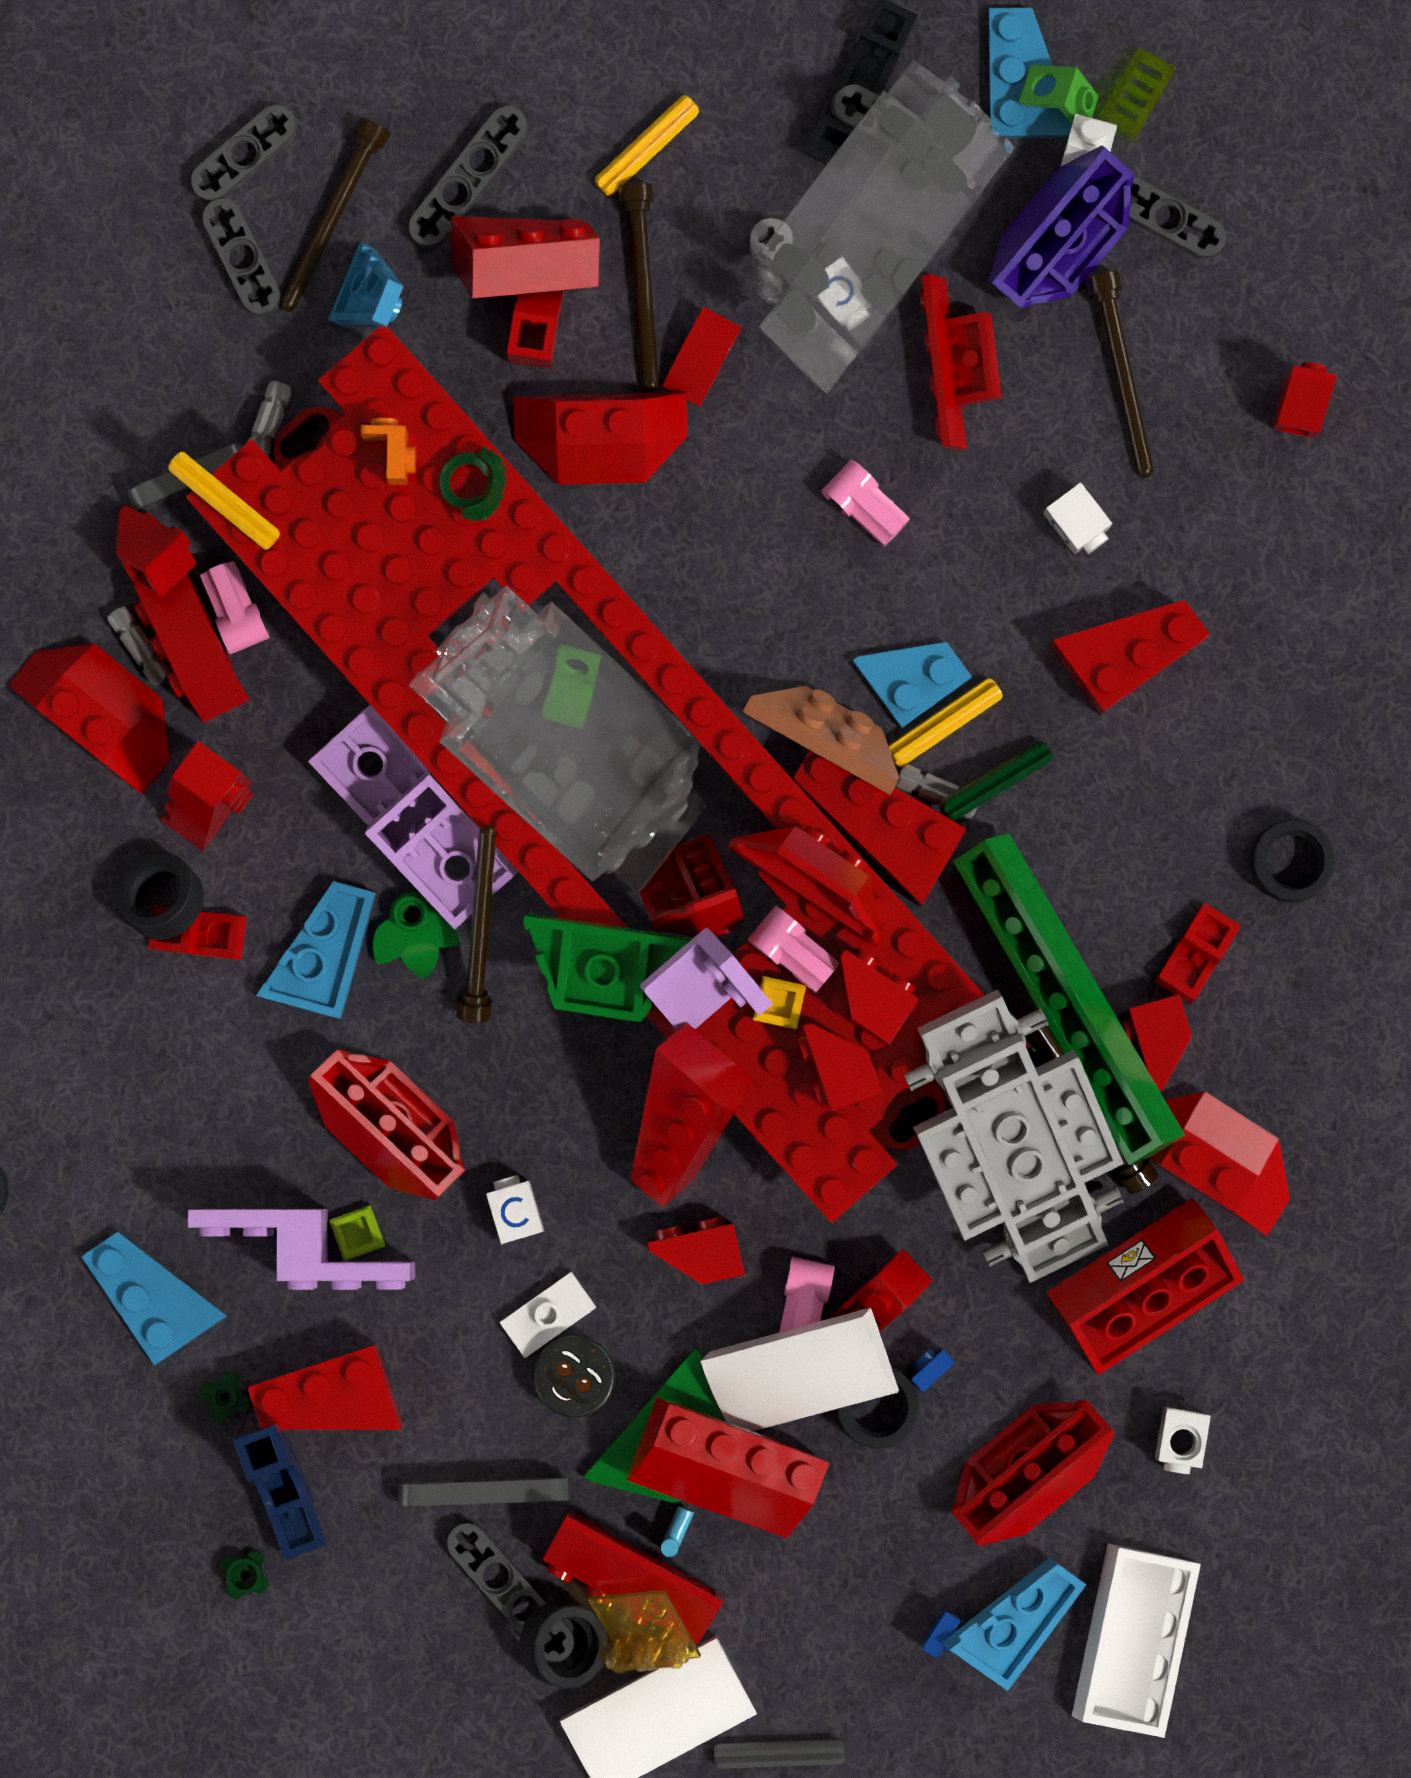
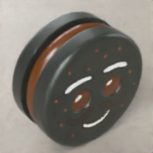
[534,1335,616,1418]

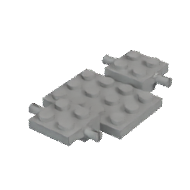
[903,990,1124,1283]

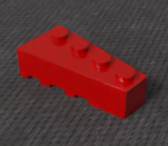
[630,1023,754,1208]

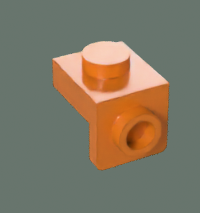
[361,418,416,485]

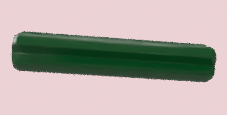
[939,741,1053,821]

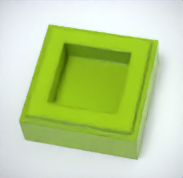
[329,1205,386,1261]

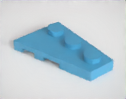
[988,8,1072,139]
[328,241,404,327]
[256,881,376,1019]
[81,1232,228,1366]
[942,1557,1086,1691]

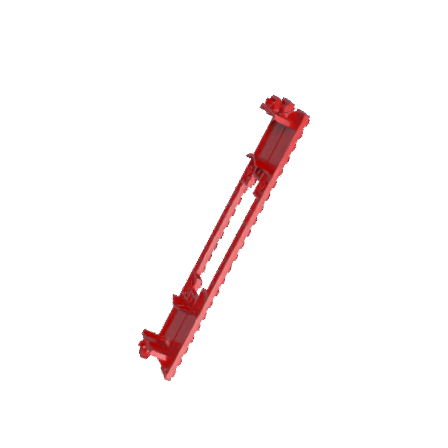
[186,326,1030,1224]

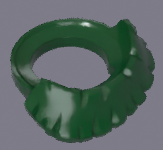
[439,447,507,521]

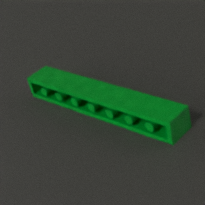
[953,833,1185,1165]

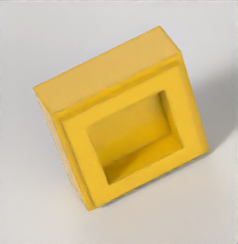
[753,976,806,1030]

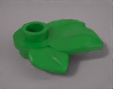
[373,892,459,979]

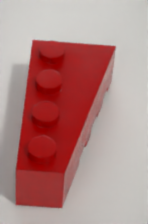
[793,750,967,907]

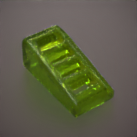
[1098,47,1176,143]

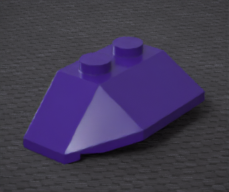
[989,145,1134,308]

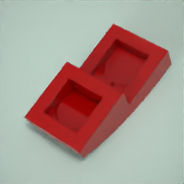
[662,307,742,407]
[1154,902,1241,1005]
[148,906,247,960]

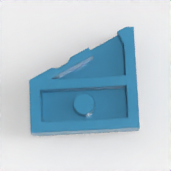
[852,642,972,729]

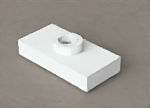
[500,1272,597,1358]

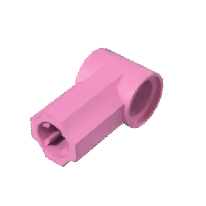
[821,459,910,547]
[200,561,270,655]
[747,905,840,993]
[779,1256,835,1332]

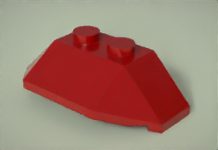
[513,392,687,485]
[8,643,170,794]
[728,825,882,947]
[639,834,745,936]
[308,1049,465,1200]
[1147,1091,1290,1236]
[951,1400,1115,1546]

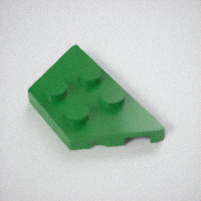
[523,913,693,1022]
[584,1349,726,1504]

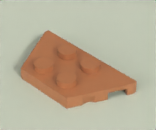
[743,686,899,795]

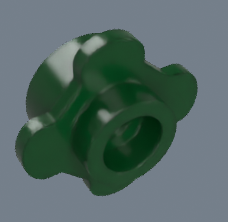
[199,1371,250,1423]
[221,1551,269,1599]

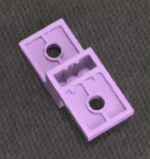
[308,704,518,929]
[188,1209,415,1290]

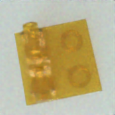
[589,1590,701,1673]

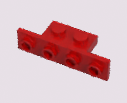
[919,274,1002,450]

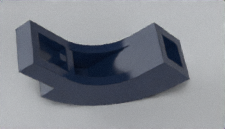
[233,1423,327,1560]

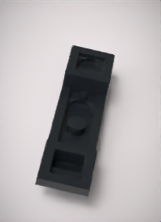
[804,0,918,172]

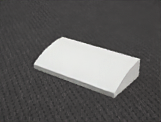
[700,1308,899,1431]
[1072,1543,1201,1738]
[560,1636,757,1778]

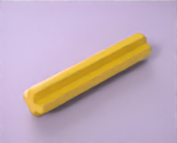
[595,95,699,196]
[168,452,280,550]
[888,678,1003,767]

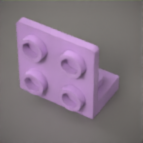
[640,927,773,1030]

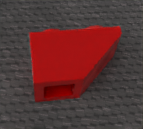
[507,290,564,369]
[1272,362,1337,439]
[117,505,197,598]
[839,948,919,1046]
[1121,994,1192,1091]
[797,1023,883,1112]
[648,1216,745,1285]
[830,1249,933,1332]

